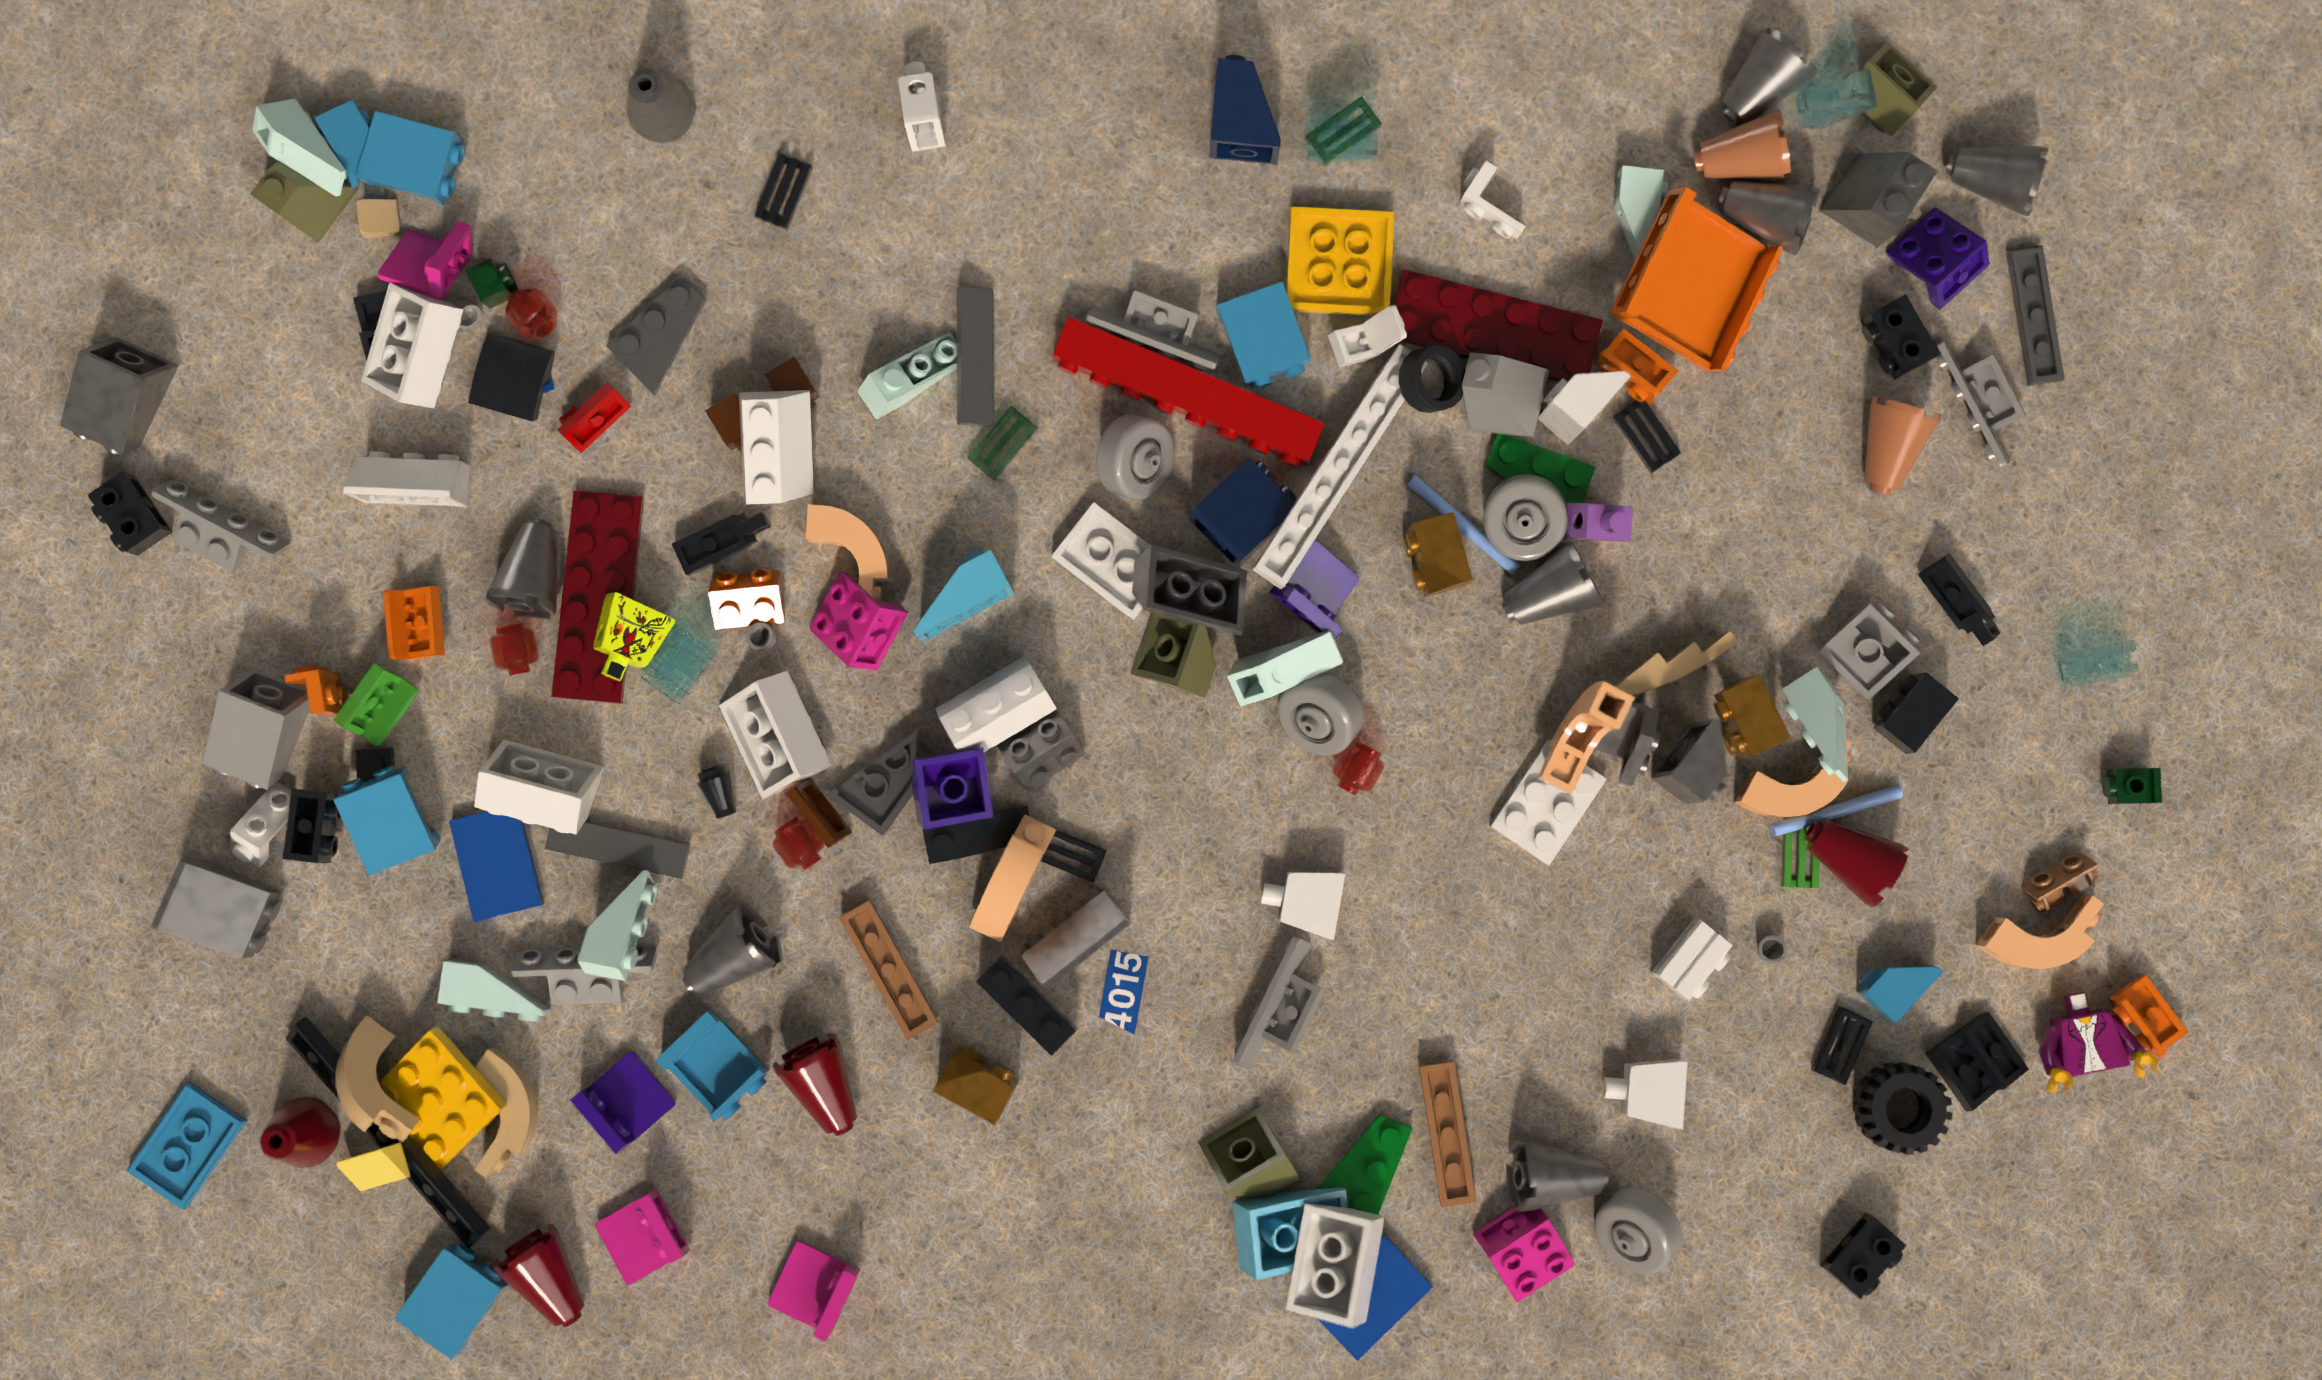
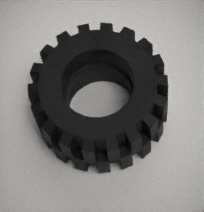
[1853,1062,1953,1155]

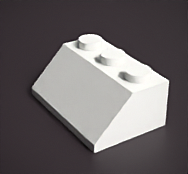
[361,283,463,408]
[1538,371,1631,445]
[739,390,814,504]
[343,452,470,507]
[936,655,1057,752]
[719,671,831,800]
[474,739,604,834]
[1286,1203,1385,1328]

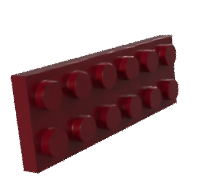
[1393,269,1603,382]
[551,491,644,704]

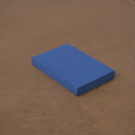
[449,811,544,922]
[1317,1234,1433,1361]

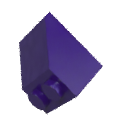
[912,747,993,830]

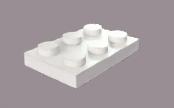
[1051,502,1150,621]
[1490,740,1607,866]

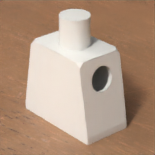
[898,62,946,151]
[1261,872,1345,940]
[1603,1059,1687,1129]

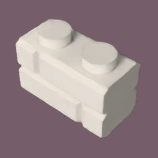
[1651,918,1733,1001]

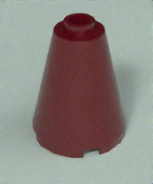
[1804,819,1909,907]
[773,1033,857,1136]
[260,1097,340,1168]
[492,1224,584,1327]

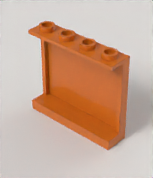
[1610,187,1783,372]

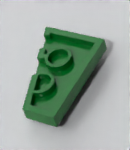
[1485,434,1596,523]
[1315,1114,1413,1215]

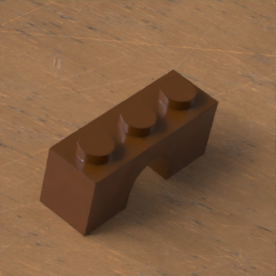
[705,357,820,451]

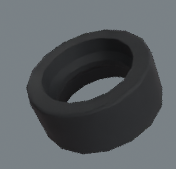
[1398,344,1465,413]

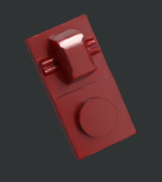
[557,381,632,453]

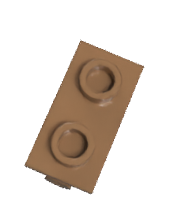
[2021,852,2099,912]

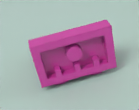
[378,221,473,300]
[810,572,909,670]
[595,1188,690,1285]
[1472,1204,1575,1302]
[768,1241,861,1342]

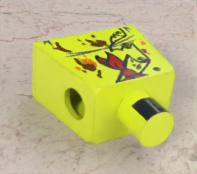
[593,592,676,681]

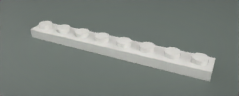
[1252,344,1427,589]

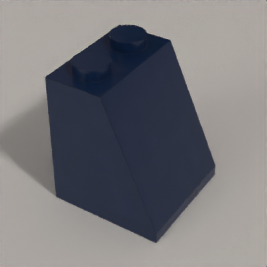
[1209,55,1281,165]
[1190,458,1297,568]

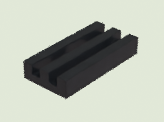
[754,153,813,231]
[1612,400,1681,473]
[1041,830,1107,883]
[1811,1006,1873,1086]

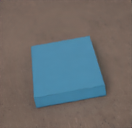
[126,1082,247,1210]

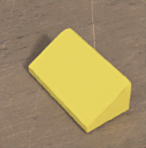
[336,1142,411,1191]

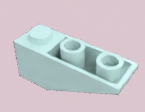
[252,98,346,196]
[1614,165,1668,259]
[857,332,957,420]
[1227,630,1344,707]
[1781,666,1848,782]
[577,870,657,981]
[437,960,551,1021]

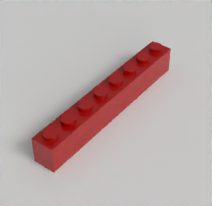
[1052,317,1325,468]

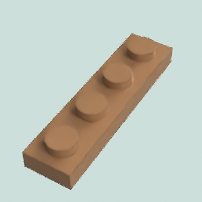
[839,900,939,1040]
[1418,1060,1476,1207]

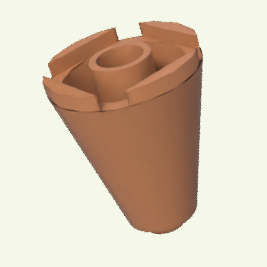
[1693,110,1791,180]
[1864,396,1941,495]

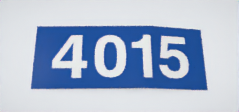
[1099,949,1149,1035]

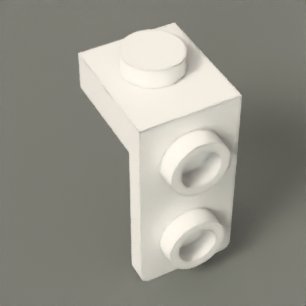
[1460,161,1525,239]
[1328,305,1407,368]
[230,782,292,868]

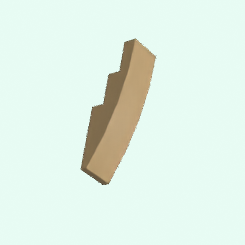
[1614,631,1739,696]

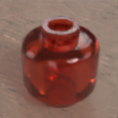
[505,288,558,339]
[489,623,540,676]
[1332,741,1384,795]
[772,816,825,871]

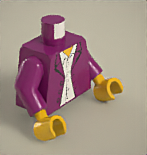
[2038,992,2158,1093]

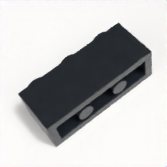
[976,955,1078,1056]

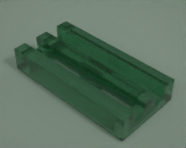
[1305,96,1382,167]
[967,405,1038,482]

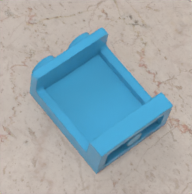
[356,111,465,206]
[1216,282,1311,390]
[334,765,440,876]
[655,1009,769,1122]
[394,1243,509,1360]

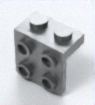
[1594,702,1661,786]
[996,710,1086,792]

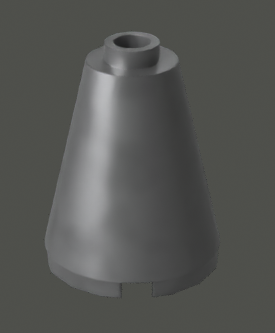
[1721,27,1818,126]
[627,69,696,143]
[1945,146,2049,216]
[1718,181,1820,255]
[485,519,558,619]
[1502,542,1603,625]
[683,905,783,996]
[1506,1140,1608,1212]

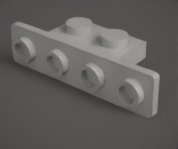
[1085,287,1221,370]
[1936,340,2026,467]
[151,479,290,572]
[1233,936,1326,1070]
[511,945,657,1005]

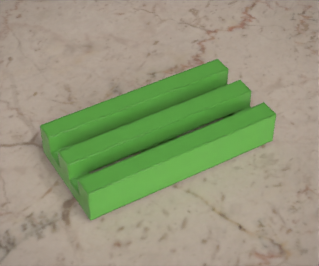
[1782,817,1820,888]

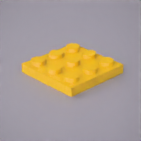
[1286,206,1394,316]
[379,1026,508,1170]

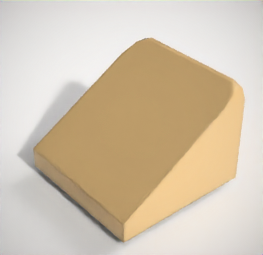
[356,199,401,239]

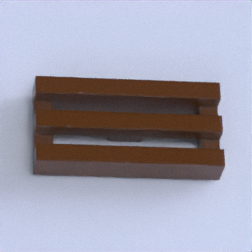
[785,778,852,848]

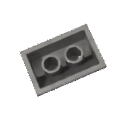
[1132,544,1247,635]
[1651,718,1728,804]
[1021,889,1131,991]

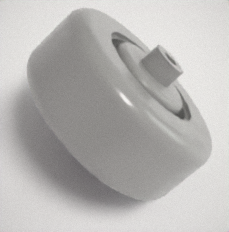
[1096,414,1174,500]
[1483,474,1568,561]
[1278,672,1364,756]
[1595,1187,1682,1274]

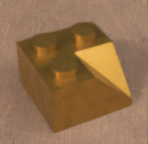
[1403,512,1473,597]
[1714,674,1791,759]
[932,1046,1019,1126]

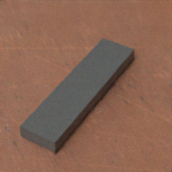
[2006,245,2065,386]
[957,286,994,427]
[545,822,690,879]

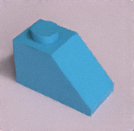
[314,100,372,189]
[1856,965,1944,1023]

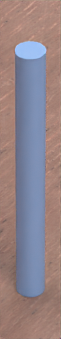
[1407,475,1521,575]
[1769,785,1903,837]

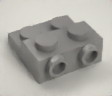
[1818,599,1921,700]

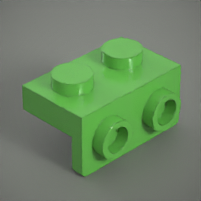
[333,663,419,747]

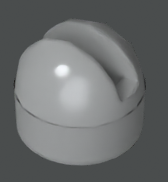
[453,298,481,329]
[746,622,777,651]
[1758,935,1787,965]

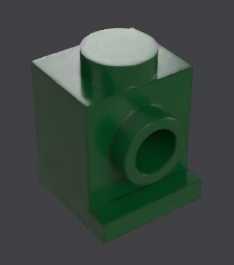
[465,258,521,309]
[2102,768,2162,804]

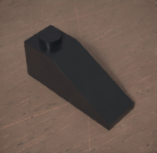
[923,805,1030,864]

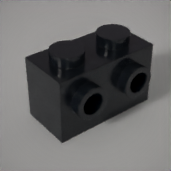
[1861,294,1940,380]
[88,471,173,556]
[1873,672,1959,754]
[282,789,341,863]
[1820,1212,1907,1299]

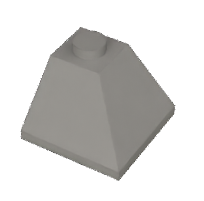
[1462,353,1549,438]

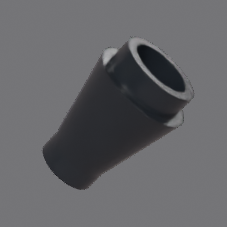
[697,765,736,819]

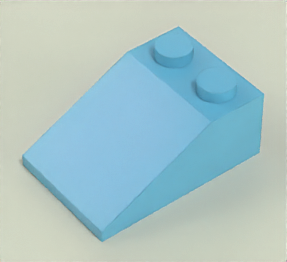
[913,549,1014,642]
[1232,1187,1348,1280]

